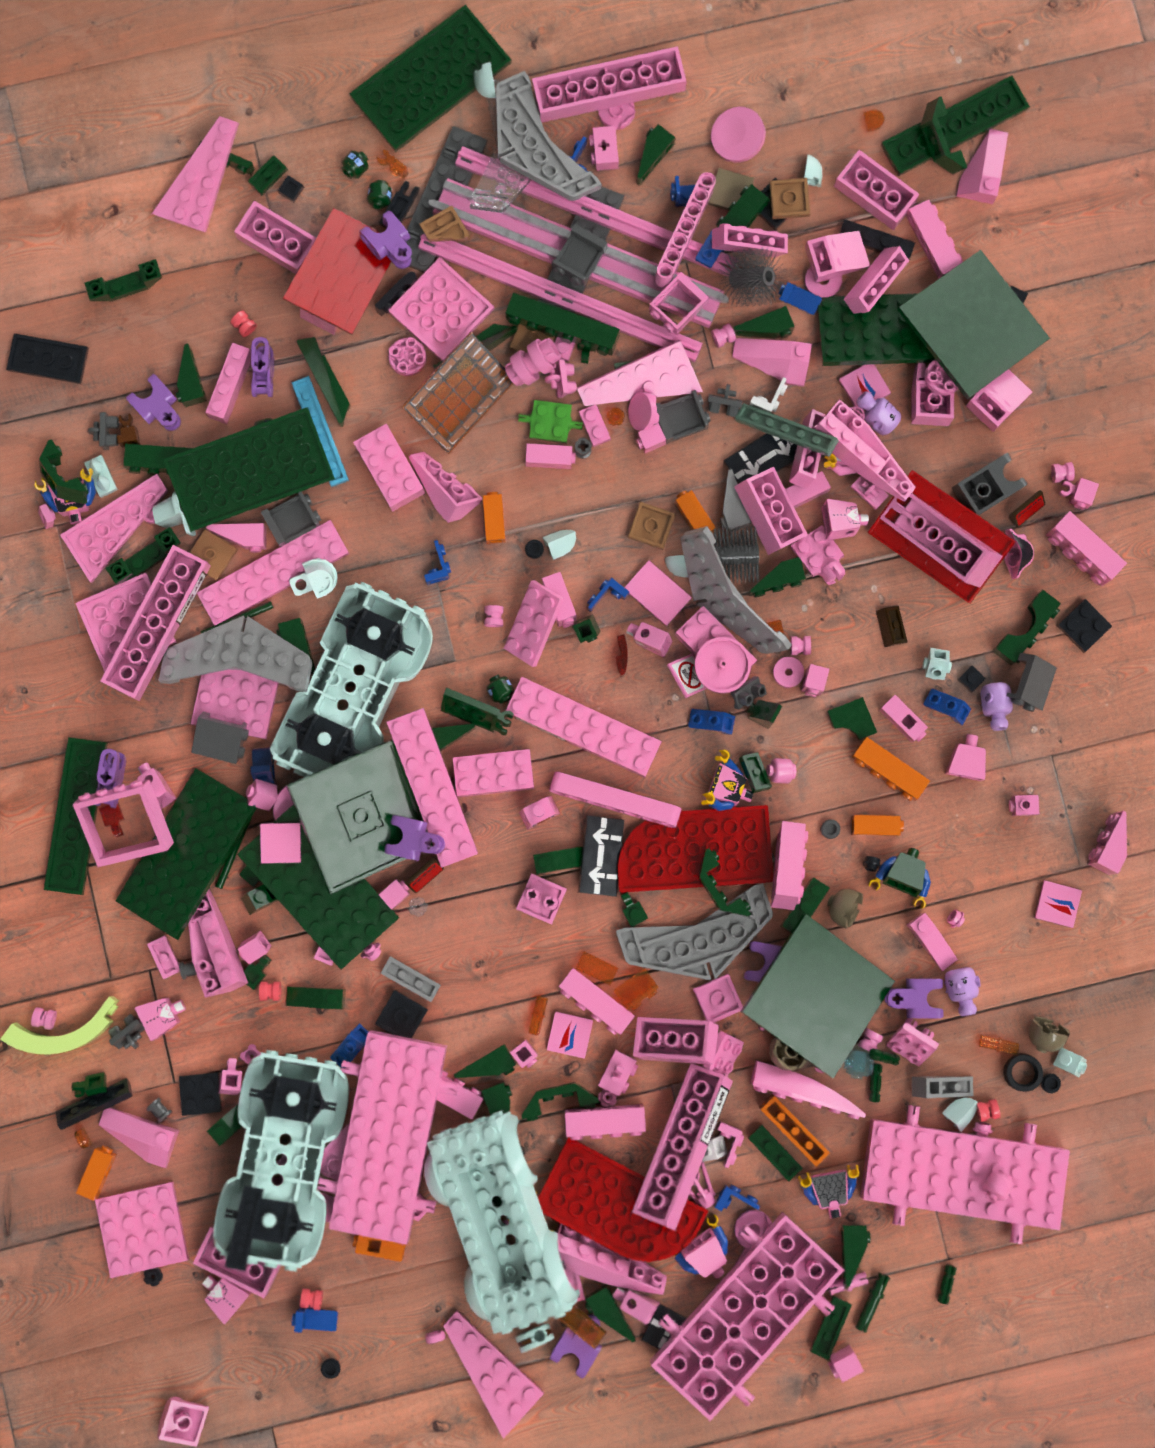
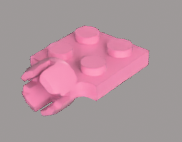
[791,525,845,585]

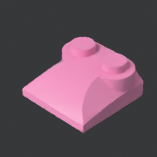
[157,1397,209,1447]

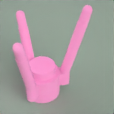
[689,1162,716,1209]

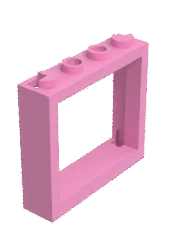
[73,780,174,867]

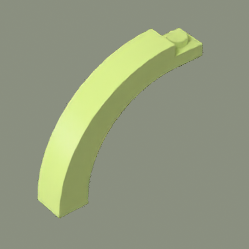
[0,996,119,1054]

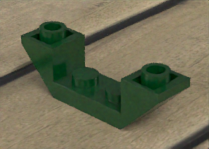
[920,96,968,174]
[84,259,162,301]
[39,439,89,504]
[106,527,181,584]
[698,848,751,916]
[521,1082,599,1122]

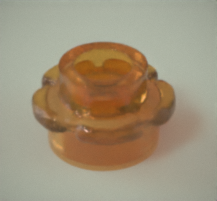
[606,407,625,426]

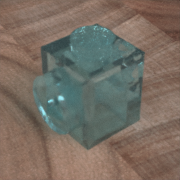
[844,1050,874,1080]

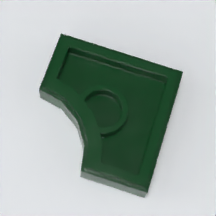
[827,697,877,740]

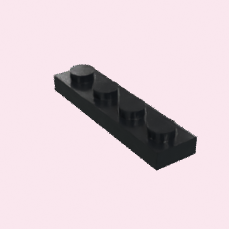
[839,219,915,260]
[56,1078,133,1130]
[225,1185,264,1271]

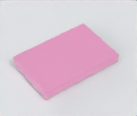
[624,561,692,627]

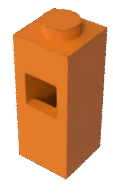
[675,490,716,533]
[483,492,506,544]
[851,815,904,836]
[76,1146,117,1201]
[353,1235,406,1262]

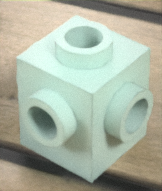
[922,648,952,680]

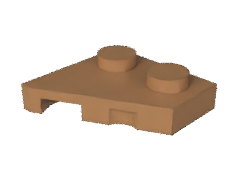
[419,205,470,242]

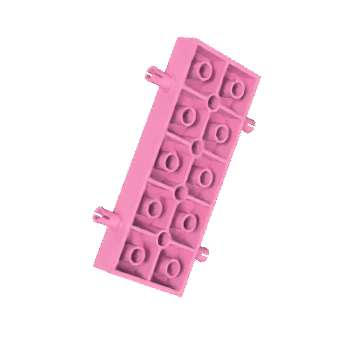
[317,1030,459,1245]
[860,1105,1070,1244]
[650,1212,844,1421]

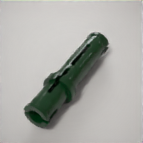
[855,1272,890,1333]

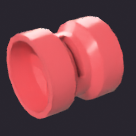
[230,311,257,337]
[259,982,281,1001]
[976,1099,1000,1122]
[300,1288,323,1311]

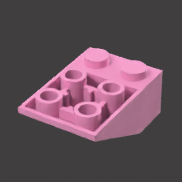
[805,231,870,283]
[966,370,1032,432]
[1088,811,1127,875]

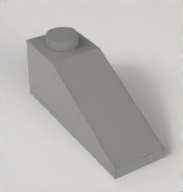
[720,469,751,533]
[912,1076,973,1098]

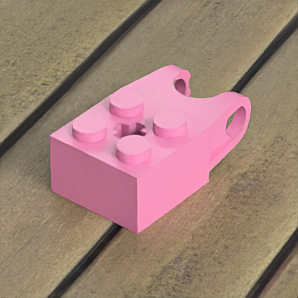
[911,363,954,426]

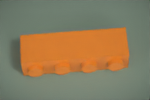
[852,737,930,801]
[759,1094,830,1167]

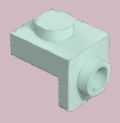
[1053,1048,1087,1077]

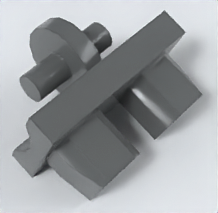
[708,384,742,417]
[88,412,119,450]
[731,676,767,710]
[108,1014,145,1049]

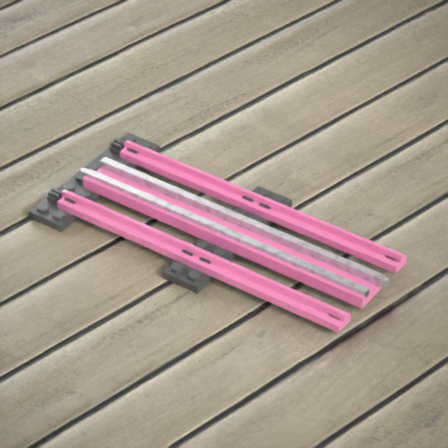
[404,126,738,362]

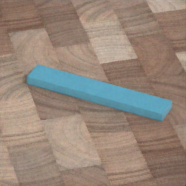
[291,376,349,487]

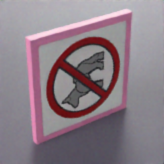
[667,653,707,698]

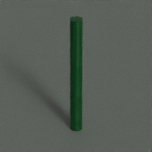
[201,601,274,634]
[215,818,252,889]

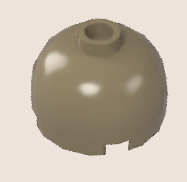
[828,889,863,929]
[1029,1017,1070,1053]
[769,1037,807,1071]

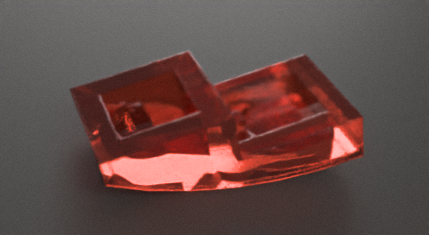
[615,634,628,677]

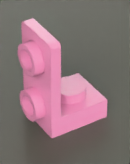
[717,1121,744,1168]

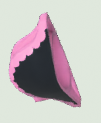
[1004,529,1034,579]

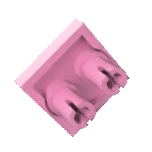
[516,873,567,924]
[886,1018,939,1067]
[703,1031,744,1077]

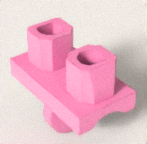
[545,360,577,398]
[851,476,889,510]

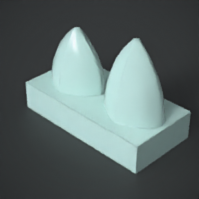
[84,455,118,498]

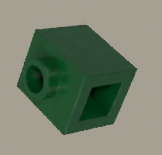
[573,614,601,643]

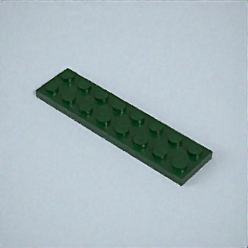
[881,75,1030,176]
[44,737,108,895]

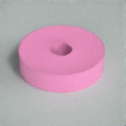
[773,657,804,688]

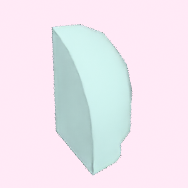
[474,62,496,98]
[804,155,823,187]
[542,530,576,560]
[664,555,688,577]
[942,1098,978,1132]

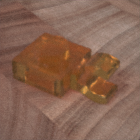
[376,149,409,179]

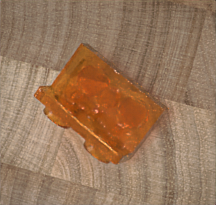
[613,968,659,1011]

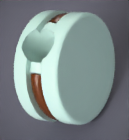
[515,1323,555,1353]

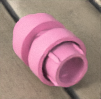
[505,338,561,386]

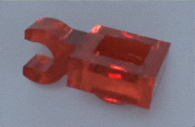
[99,802,125,838]

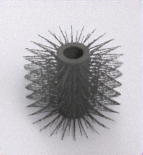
[719,247,783,307]
[714,526,759,584]

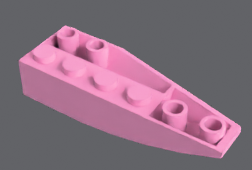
[814,399,916,501]
[188,889,248,997]
[750,1060,866,1120]
[556,1223,667,1295]

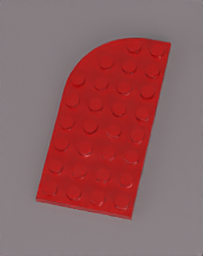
[618,805,774,893]
[538,1137,709,1262]

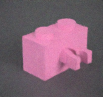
[598,1049,638,1096]

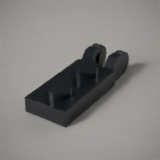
[379,181,420,229]
[375,272,417,316]

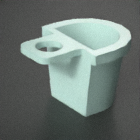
[153,491,196,536]
[289,558,338,599]

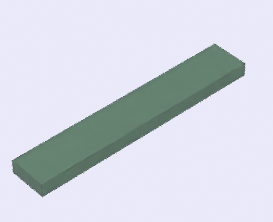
[734,403,839,457]

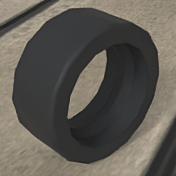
[1003,1054,1043,1092]

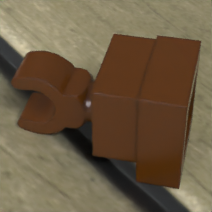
[117,413,140,448]

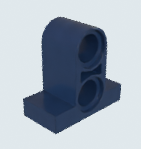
[251,747,277,785]

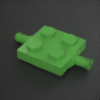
[518,400,583,443]

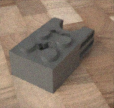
[951,453,1028,515]

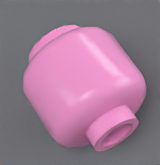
[766,758,796,784]
[983,1171,1013,1202]

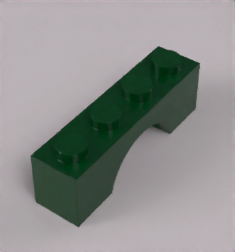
[993,590,1061,665]

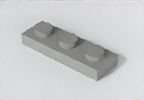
[381,956,441,1002]

